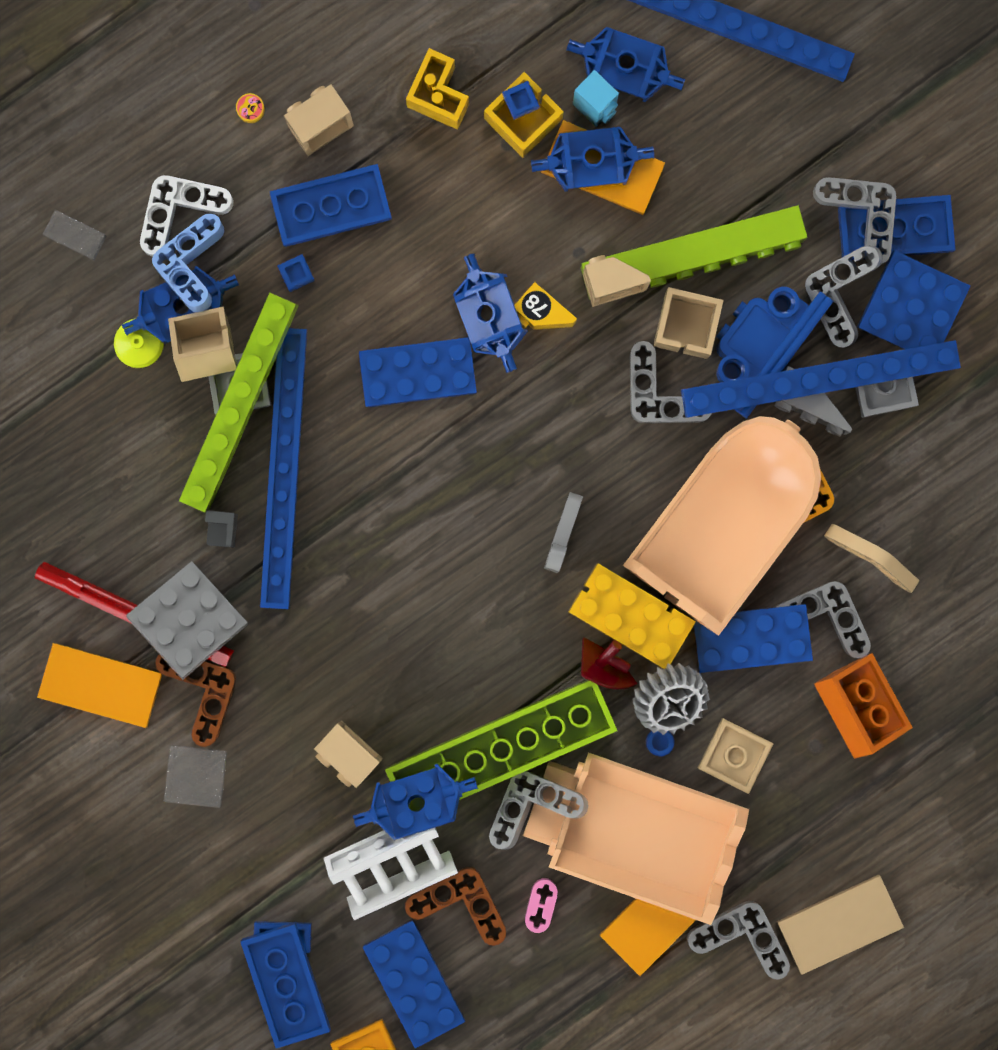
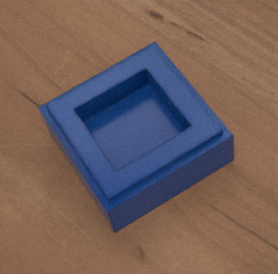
[502,81,540,120]
[277,254,315,292]

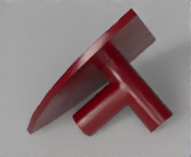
[581,637,637,690]

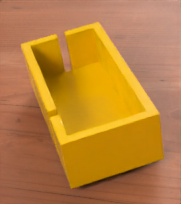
[568,563,696,669]

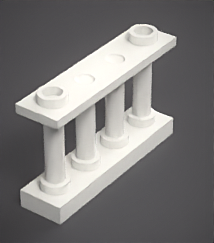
[324,827,458,920]

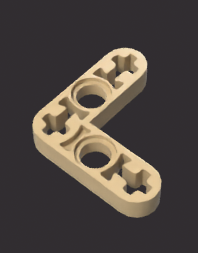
[824,524,919,593]

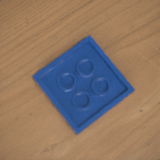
[857,251,970,350]

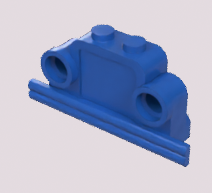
[716,287,833,419]

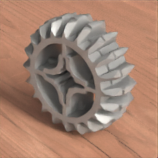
[633,663,710,735]

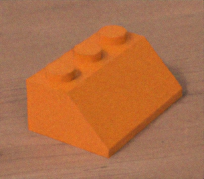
[814,653,913,759]

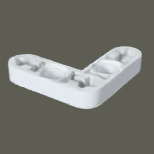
[140,175,233,257]

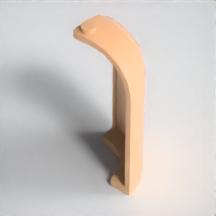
[623,416,821,636]

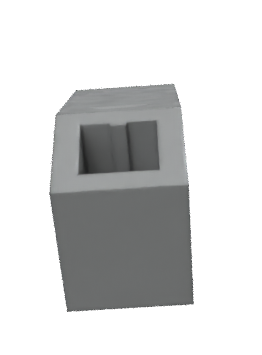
[774,366,852,437]

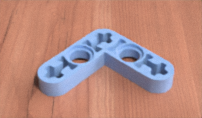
[152,214,224,313]

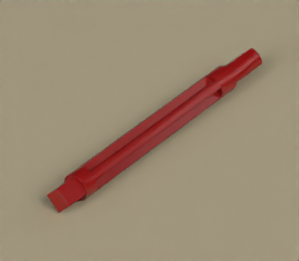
[35,562,234,668]

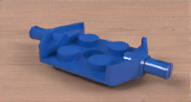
[566,27,685,102]
[531,127,654,192]
[453,254,528,373]
[122,266,239,344]
[353,764,478,840]

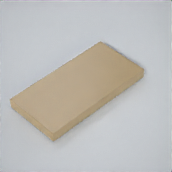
[776,875,904,975]

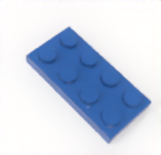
[269,164,392,247]
[838,195,955,260]
[359,337,477,408]
[693,604,813,673]
[363,919,465,1048]
[240,922,331,1049]

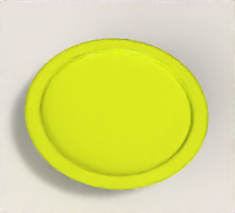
[114,318,164,368]

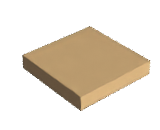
[697,718,773,794]

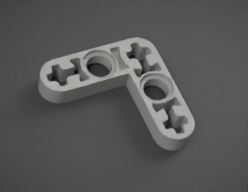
[813,177,896,265]
[805,245,883,348]
[630,341,712,423]
[544,492,583,573]
[773,581,871,658]
[489,771,588,850]
[687,901,790,979]

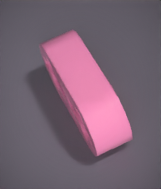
[525,878,558,933]

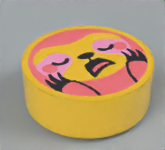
[236,93,265,123]

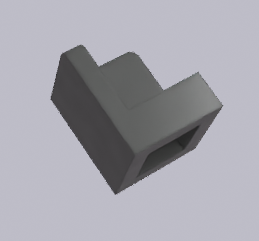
[205,511,238,548]

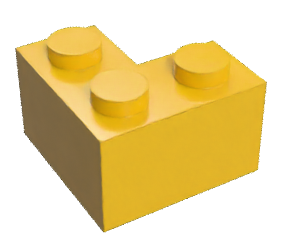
[406,48,469,130]

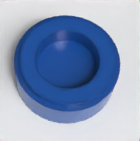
[645,731,674,756]

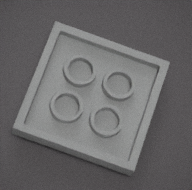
[126,561,248,680]

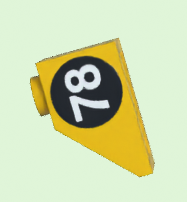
[515,282,577,330]

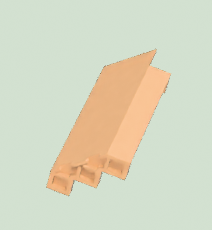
[523,752,749,925]

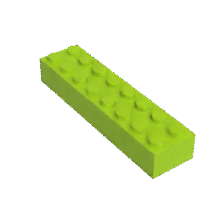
[385,680,618,812]

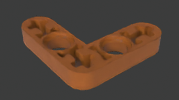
[155,654,236,747]
[405,867,506,946]

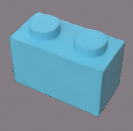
[573,70,619,127]

